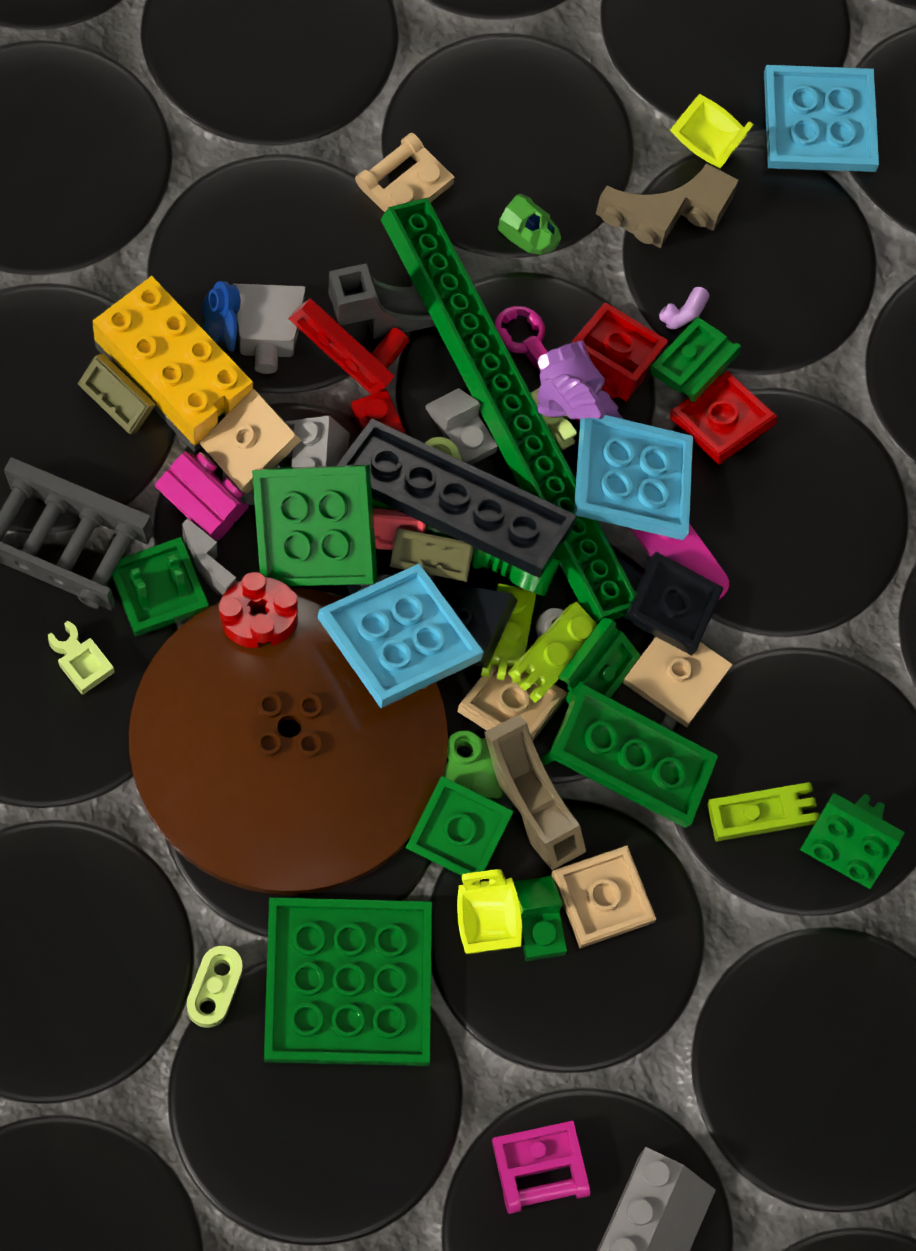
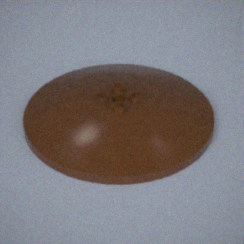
[129,587,448,895]

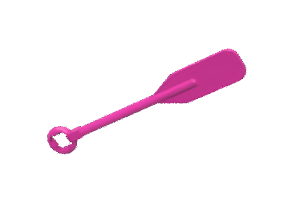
[494,306,729,600]

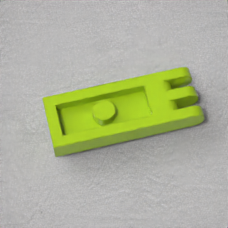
[481,584,536,684]
[508,602,598,703]
[707,782,819,842]

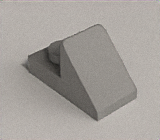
[426,388,498,465]

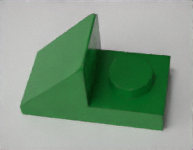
[513,876,567,961]

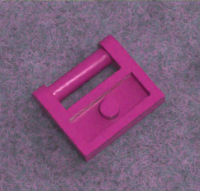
[492,1121,590,1214]

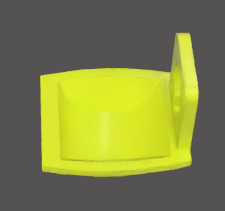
[670,94,754,168]
[457,869,522,954]

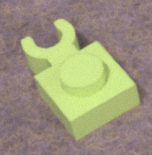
[48,621,115,695]

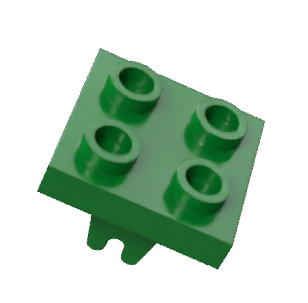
[111,537,209,637]
[800,792,905,889]

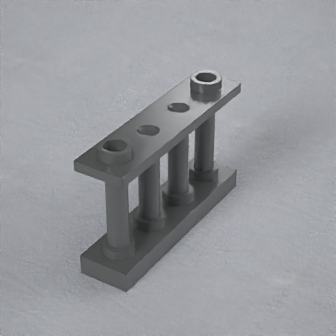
[0,457,155,610]

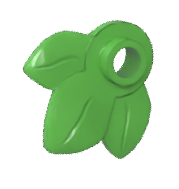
[443,731,503,799]

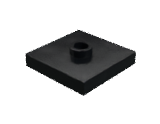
[624,552,723,656]
[442,582,518,668]

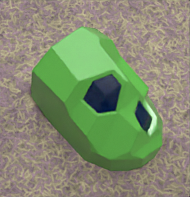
[498,193,561,255]

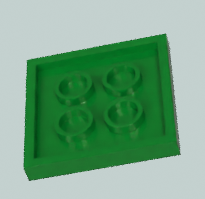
[252,464,378,586]

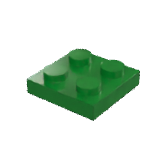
[406,776,514,876]

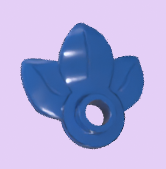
[202,281,241,351]

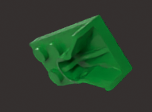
[540,684,718,828]

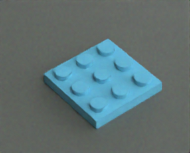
[764,65,879,172]
[574,415,693,540]
[318,564,483,708]

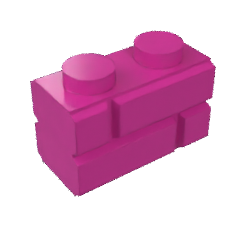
[155,451,249,540]

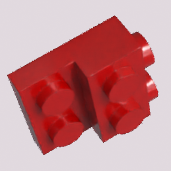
[571,302,668,402]

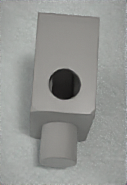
[233,283,305,374]

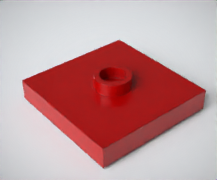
[670,370,777,464]

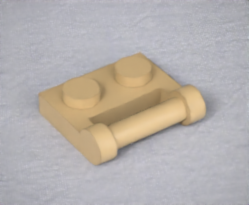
[355,133,455,212]

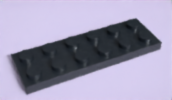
[337,419,577,578]

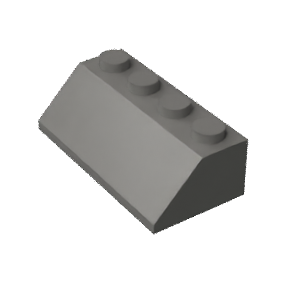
[597,1147,716,1251]

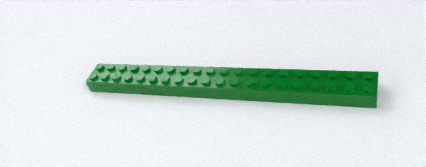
[380,197,635,624]

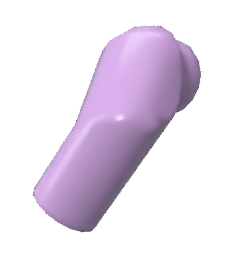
[659,287,709,329]

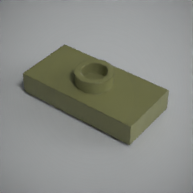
[77,353,156,434]
[390,528,474,582]

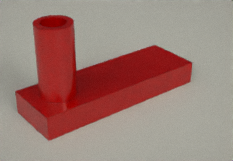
[288,298,409,395]

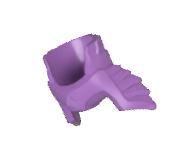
[537,340,623,419]

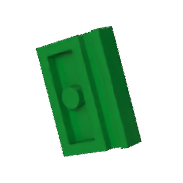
[650,317,741,403]
[558,618,641,698]

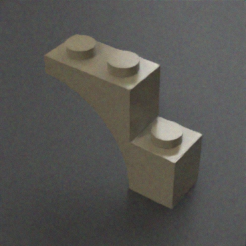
[596,163,739,248]
[484,714,586,870]

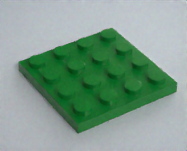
[264,897,432,1066]

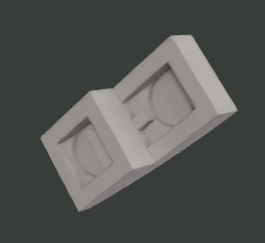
[182,518,236,598]

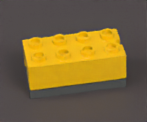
[93,276,253,453]

